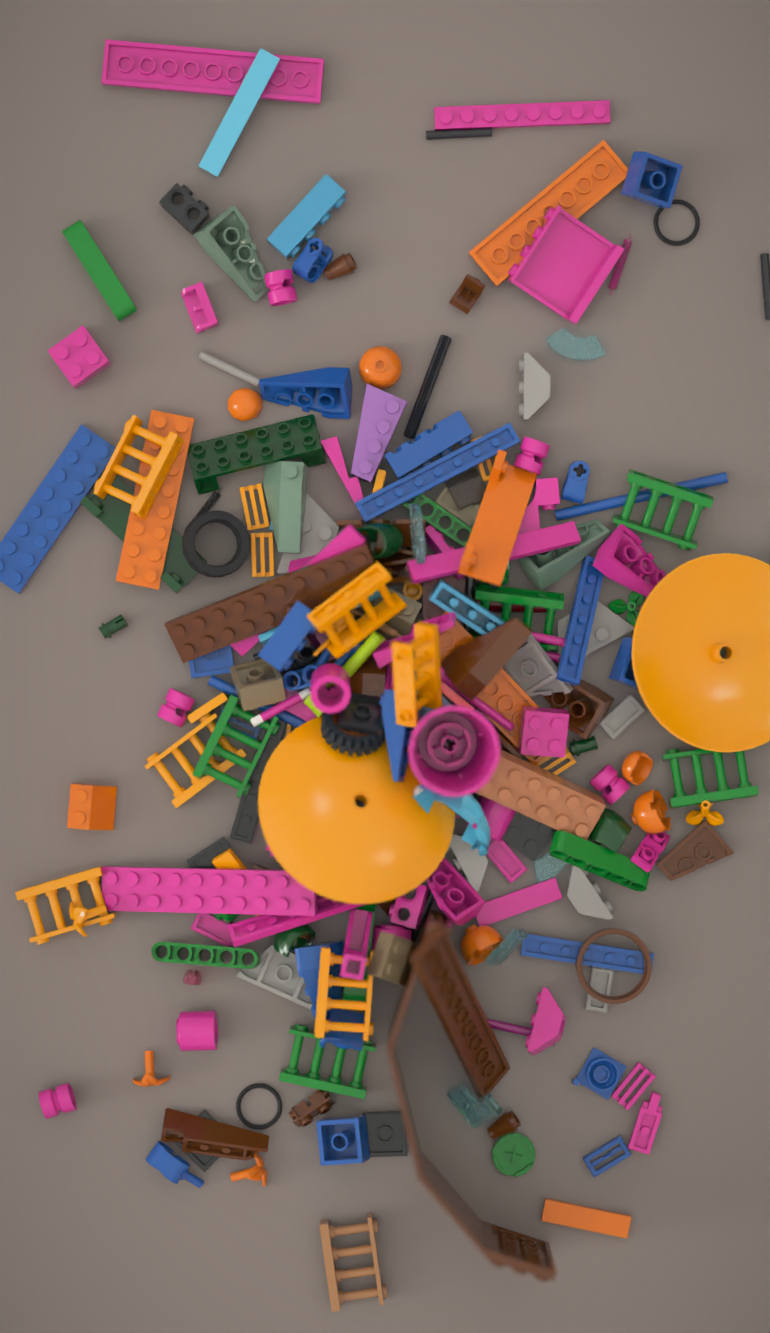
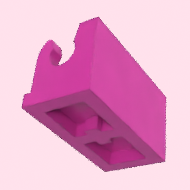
[181,281,219,334]

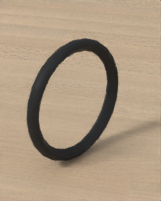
[653,199,700,246]
[236,1083,282,1130]

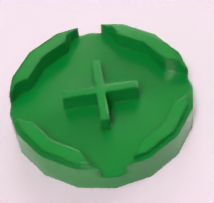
[492,1132,535,1177]

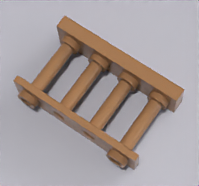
[319,1213,388,1312]

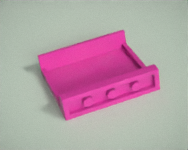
[508,205,625,324]

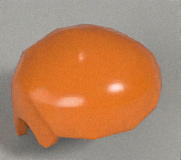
[228,388,263,421]
[621,750,653,786]

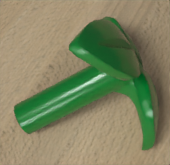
[608,591,644,627]

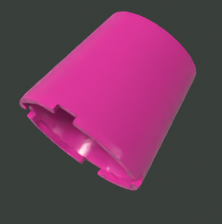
[409,706,500,797]

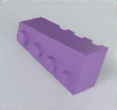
[351,384,407,484]

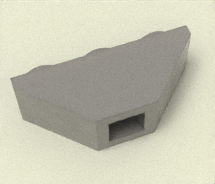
[519,353,550,421]
[448,833,488,892]
[566,865,614,920]

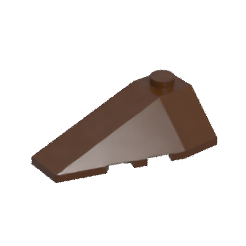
[441,617,533,701]

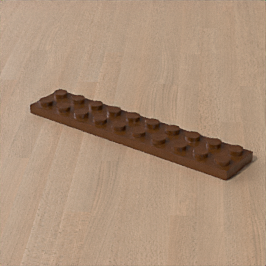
[165,542,376,663]
[409,926,510,1100]

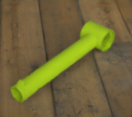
[304,631,384,718]

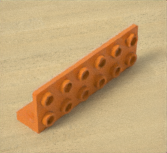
[458,450,537,586]

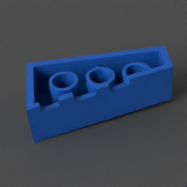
[384,410,473,480]

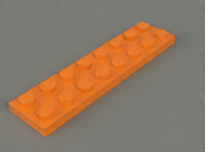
[468,140,628,287]
[116,409,195,590]
[439,610,545,766]

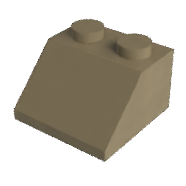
[372,587,423,640]
[230,659,286,711]
[367,931,418,987]

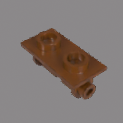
[289,1089,335,1127]

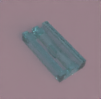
[485,929,528,965]

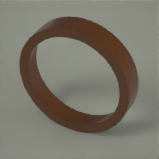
[576,928,652,1004]

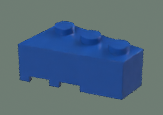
[258,601,317,673]

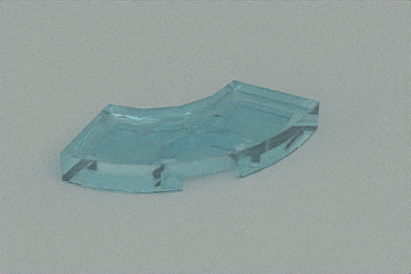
[545,328,606,361]
[410,503,426,564]
[534,836,567,883]

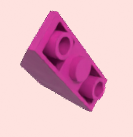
[525,987,566,1056]

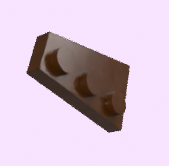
[656,820,734,881]

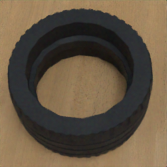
[182,511,250,578]

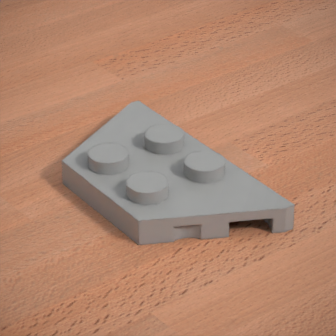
[277,494,340,574]
[557,602,634,667]
[503,634,573,697]
[237,944,312,1009]

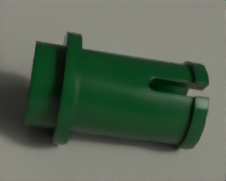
[99,614,128,639]
[569,736,598,757]

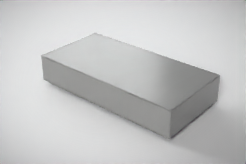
[599,694,645,739]
[585,966,614,1013]

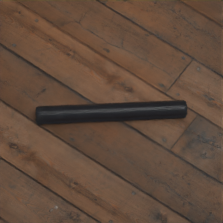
[404,335,451,439]

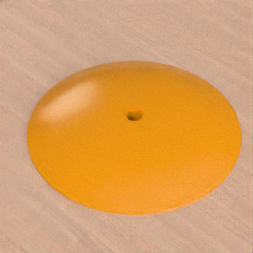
[632,553,770,752]
[258,715,455,904]

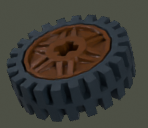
[321,711,386,756]

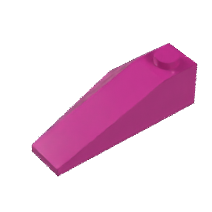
[592,524,667,597]
[426,857,485,926]

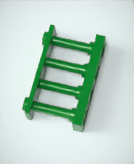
[612,469,714,551]
[471,583,564,652]
[192,695,280,798]
[662,749,759,809]
[279,1024,376,1099]

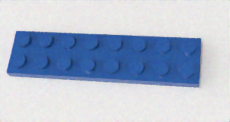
[0,424,116,594]

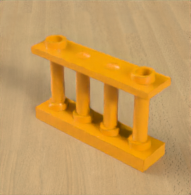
[93,415,184,519]
[307,562,407,659]
[392,621,442,728]
[145,712,248,808]
[15,866,117,945]
[314,946,374,1041]

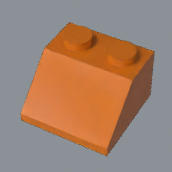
[67,783,117,830]

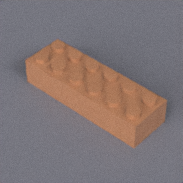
[475,749,606,840]

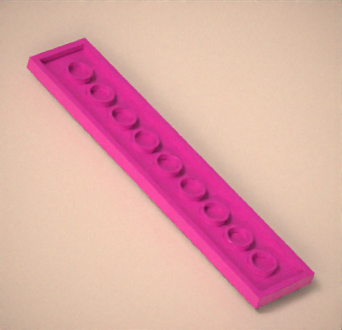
[101,39,324,104]
[101,866,317,916]

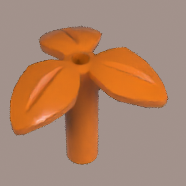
[132,1051,170,1087]
[230,1152,268,1187]

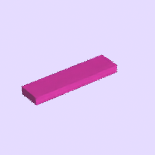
[476,877,562,926]

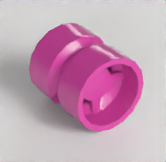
[264,269,298,306]
[513,437,550,475]
[157,688,195,728]
[589,763,630,805]
[38,1083,77,1119]

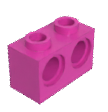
[389,884,430,929]

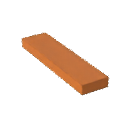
[541,1198,631,1238]

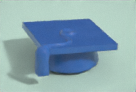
[319,1008,364,1051]
[571,1047,627,1100]

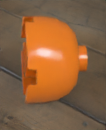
[359,346,402,390]
[631,789,671,834]
[460,925,505,966]

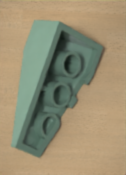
[193,205,270,302]
[263,461,309,554]
[518,519,610,591]

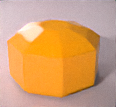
[402,582,423,601]

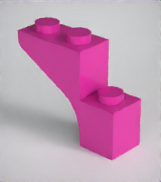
[517,477,560,535]
[340,909,373,980]

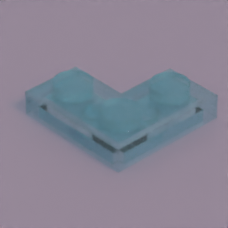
[447,1083,503,1128]

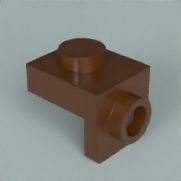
[449,274,485,315]

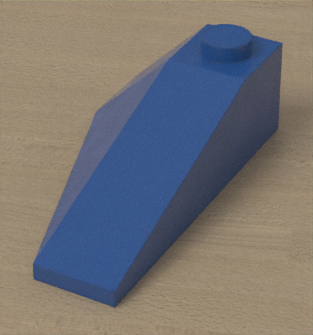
[259,367,352,419]
[380,689,420,782]
[295,941,344,1019]

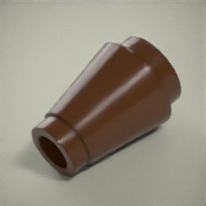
[324,253,358,281]
[487,1111,521,1140]

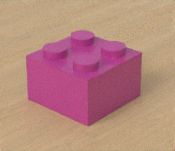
[47,325,111,389]
[518,706,569,758]

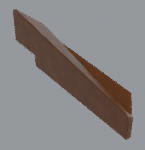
[161,1108,269,1161]

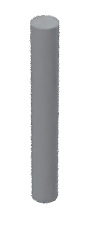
[198,351,260,387]

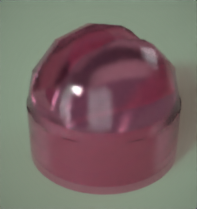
[183,969,201,986]

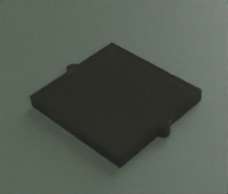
[444,466,486,510]

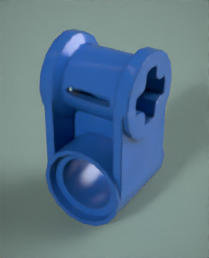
[292,238,333,283]
[561,461,590,504]

